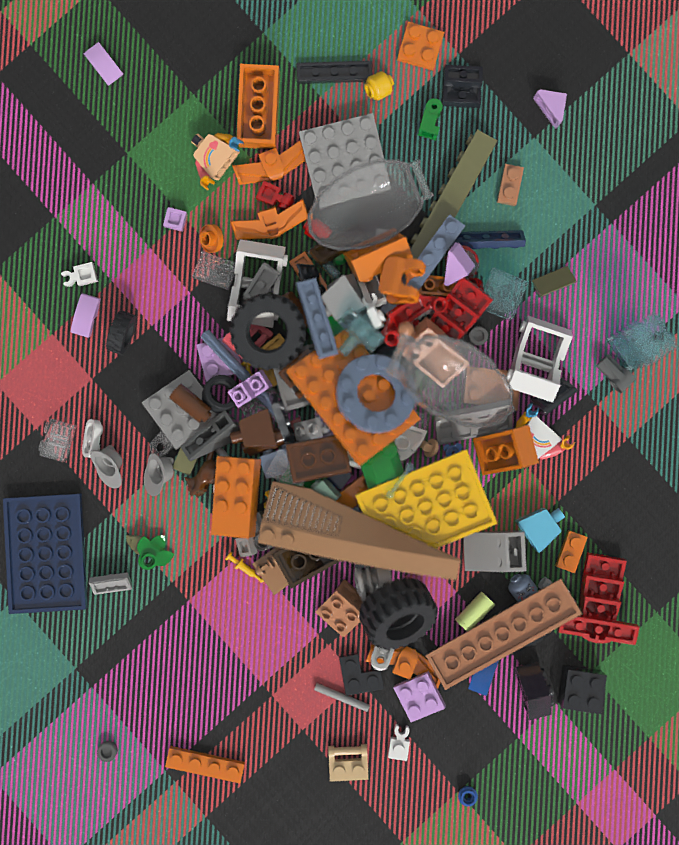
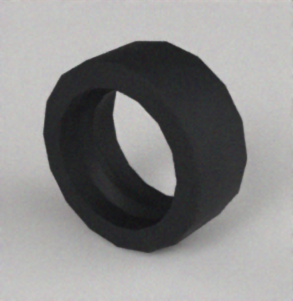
[202,375,238,413]

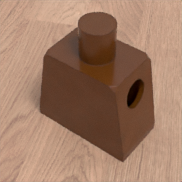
[230,409,278,450]

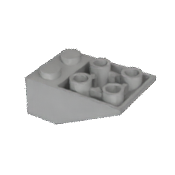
[463,530,526,572]

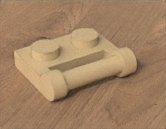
[328,744,368,781]

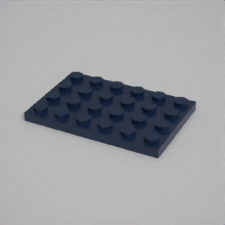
[3,494,88,614]

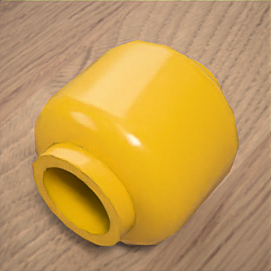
[364,71,394,101]

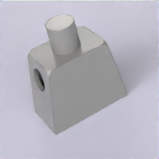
[321,275,366,322]

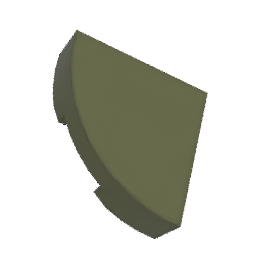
[126,535,147,555]

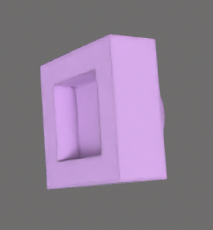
[163,207,187,232]

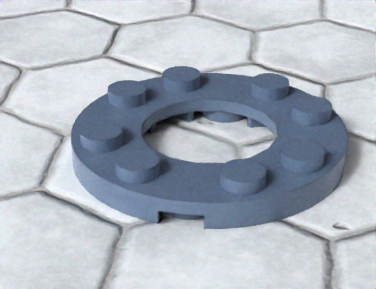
[336,354,415,433]

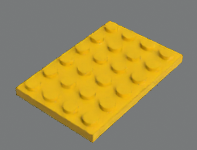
[356,449,497,549]

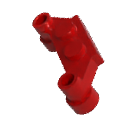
[380,292,448,346]

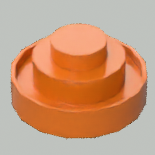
[199,224,224,253]

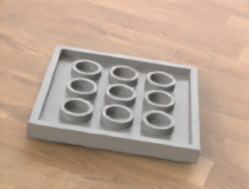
[299,113,391,208]

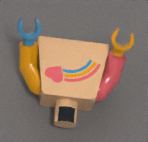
[191,133,244,190]

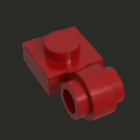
[256,181,295,210]

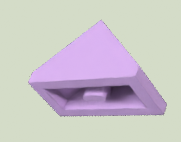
[533,89,567,129]
[444,242,475,286]

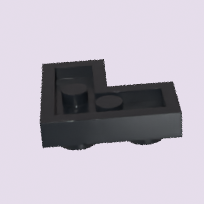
[339,653,384,696]

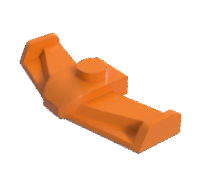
[232,140,306,185]
[230,199,309,240]
[365,644,440,689]

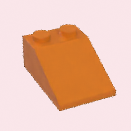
[473,425,539,475]

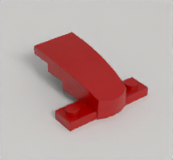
[410,277,494,377]
[557,552,640,645]

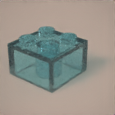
[483,267,529,320]

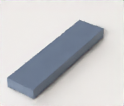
[296,278,338,360]

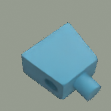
[515,508,565,553]

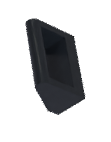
[530,377,578,416]

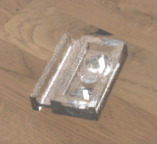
[192,251,235,290]
[266,448,306,487]

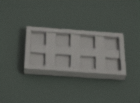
[434,399,513,445]

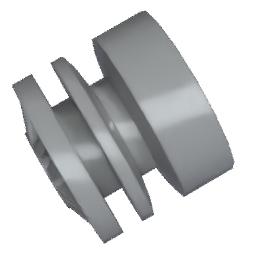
[354,567,392,603]

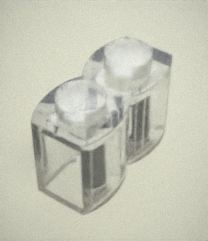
[38,419,77,462]

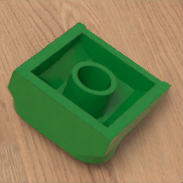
[361,440,405,489]

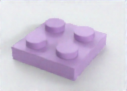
[196,337,241,382]
[394,671,446,722]

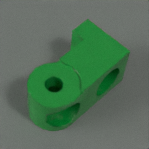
[418,98,443,140]

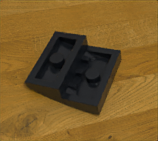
[442,65,483,108]

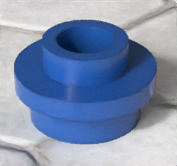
[458,786,478,807]

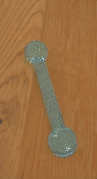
[386,463,414,499]

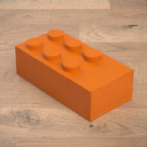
[237,64,280,149]
[211,456,261,539]

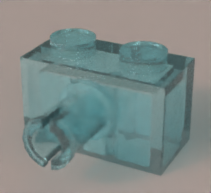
[337,307,385,357]

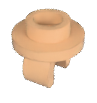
[420,439,439,458]

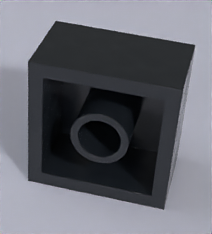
[558,665,607,714]

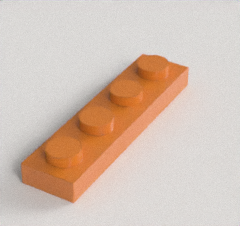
[165,746,245,783]

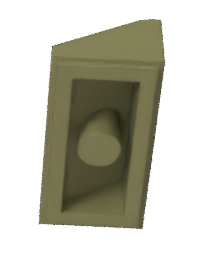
[532,266,577,298]

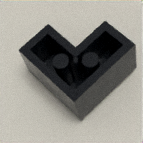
[515,661,554,720]

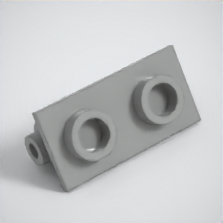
[294,417,330,443]

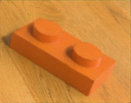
[555,530,588,573]

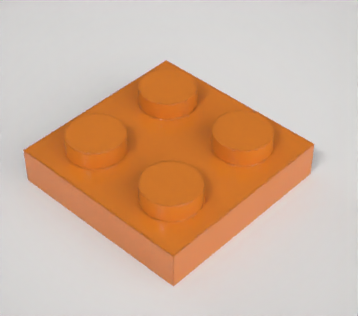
[397,22,444,71]

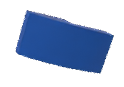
[468,660,499,696]

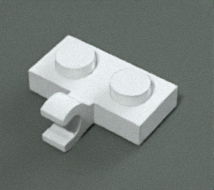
[362,293,386,330]

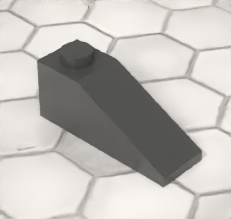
[180,410,240,461]

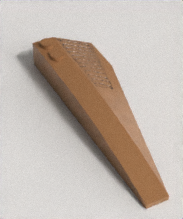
[258,481,461,580]

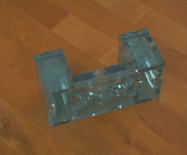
[606,313,677,370]

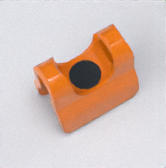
[378,257,426,304]

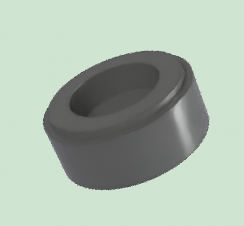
[468,326,488,346]
[97,741,118,762]

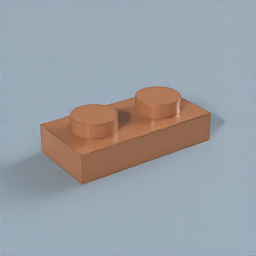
[497,164,524,206]

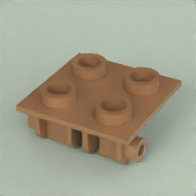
[252,547,289,595]

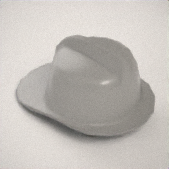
[90,445,122,489]
[144,453,174,496]

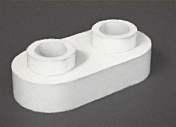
[82,419,103,458]
[371,646,394,671]

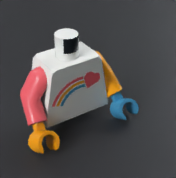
[516,403,575,460]

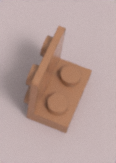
[316,579,362,637]

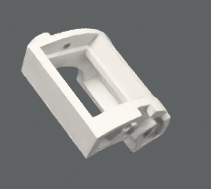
[227,239,288,328]
[506,316,573,402]

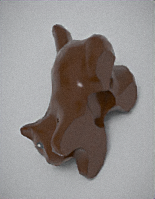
[184,450,216,497]

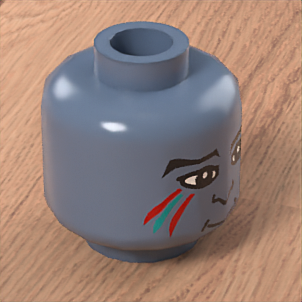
[508,574,537,602]

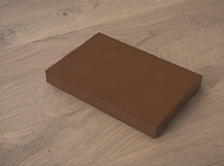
[286,435,351,484]

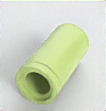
[455,591,495,631]

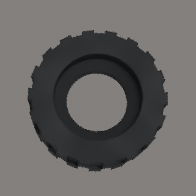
[106,310,137,355]

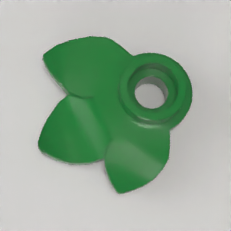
[137,535,174,570]

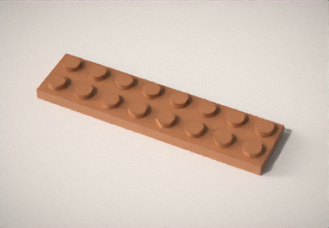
[425,578,582,690]

